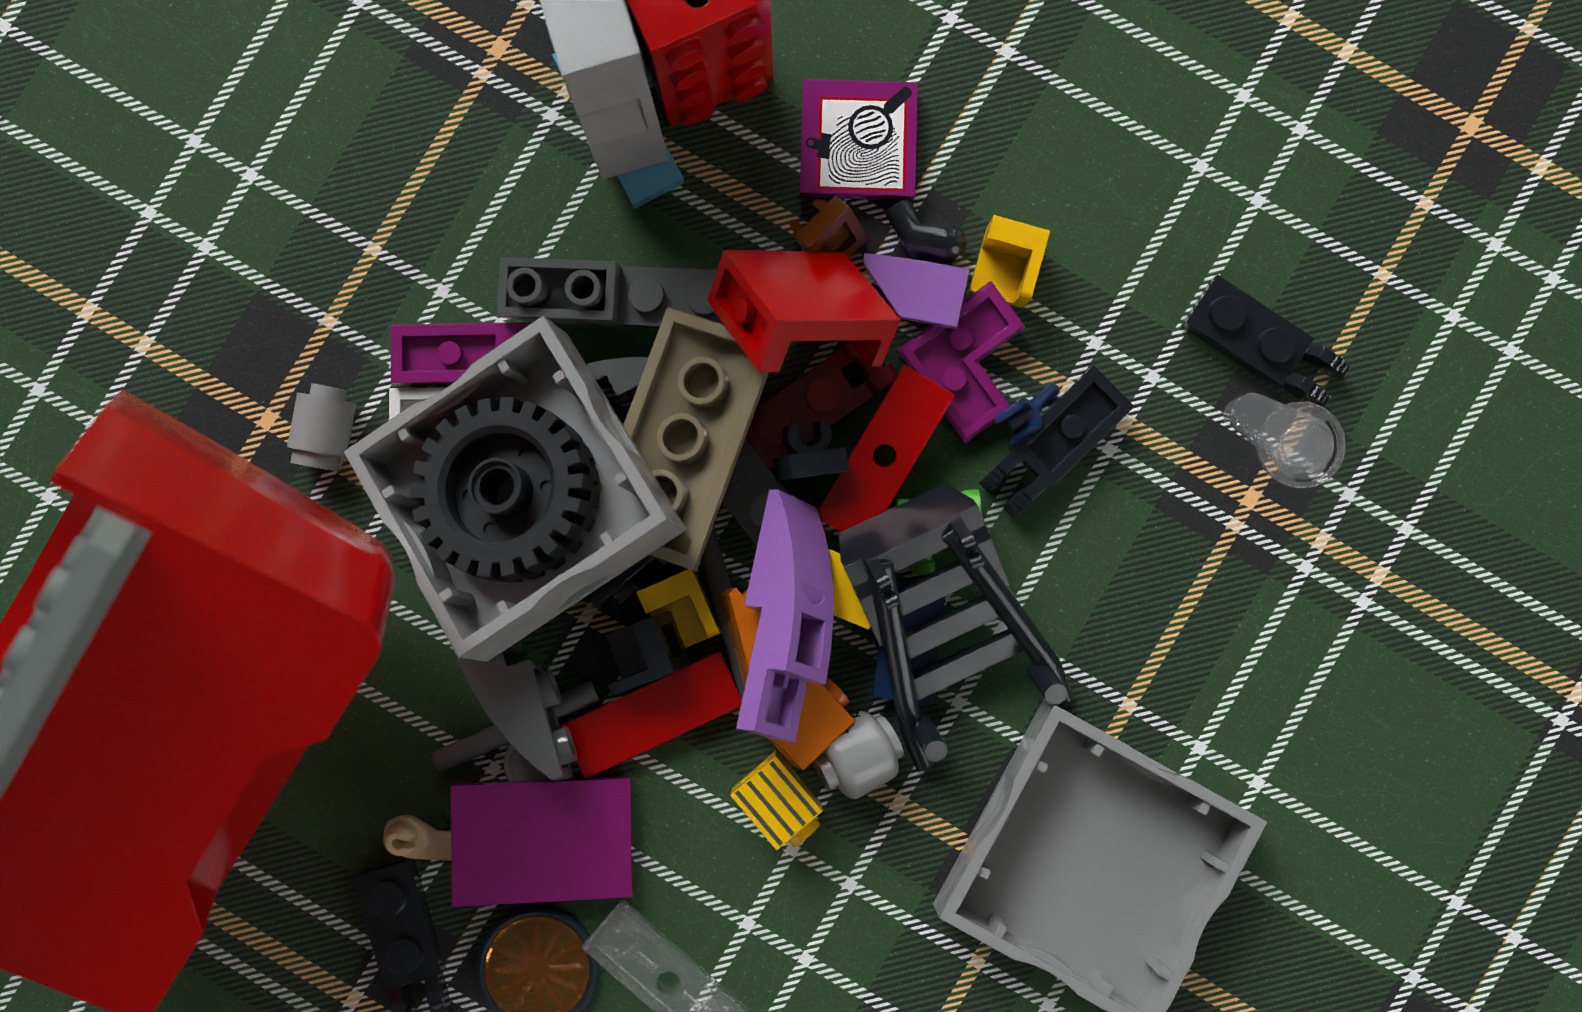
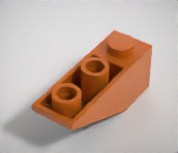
[720,588,855,770]

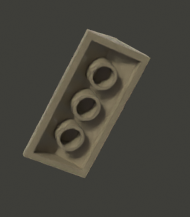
[623,307,769,572]

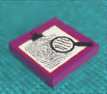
[800,79,918,201]

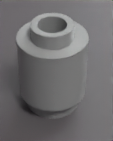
[287,383,357,471]

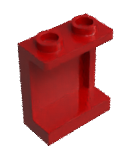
[707,250,901,372]

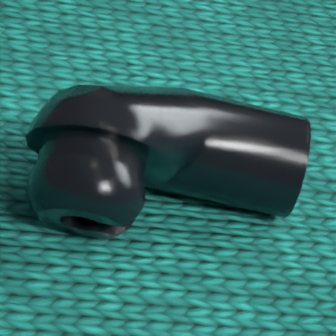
[885,198,968,264]

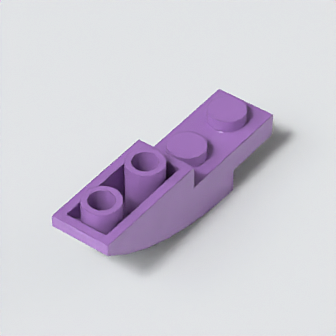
[736,490,833,743]

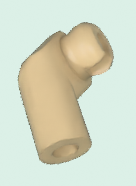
[383,815,451,861]

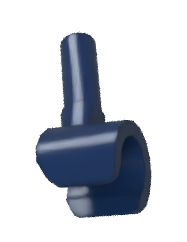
[995,383,1060,444]

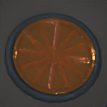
[476,905,600,1012]

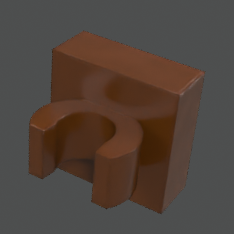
[790,196,869,258]

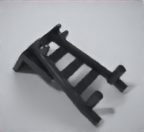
[839,483,1074,771]

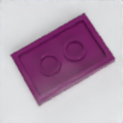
[450,776,632,907]

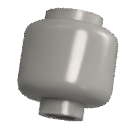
[812,711,904,799]

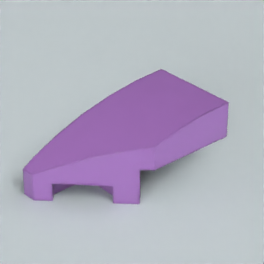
[862,253,969,330]

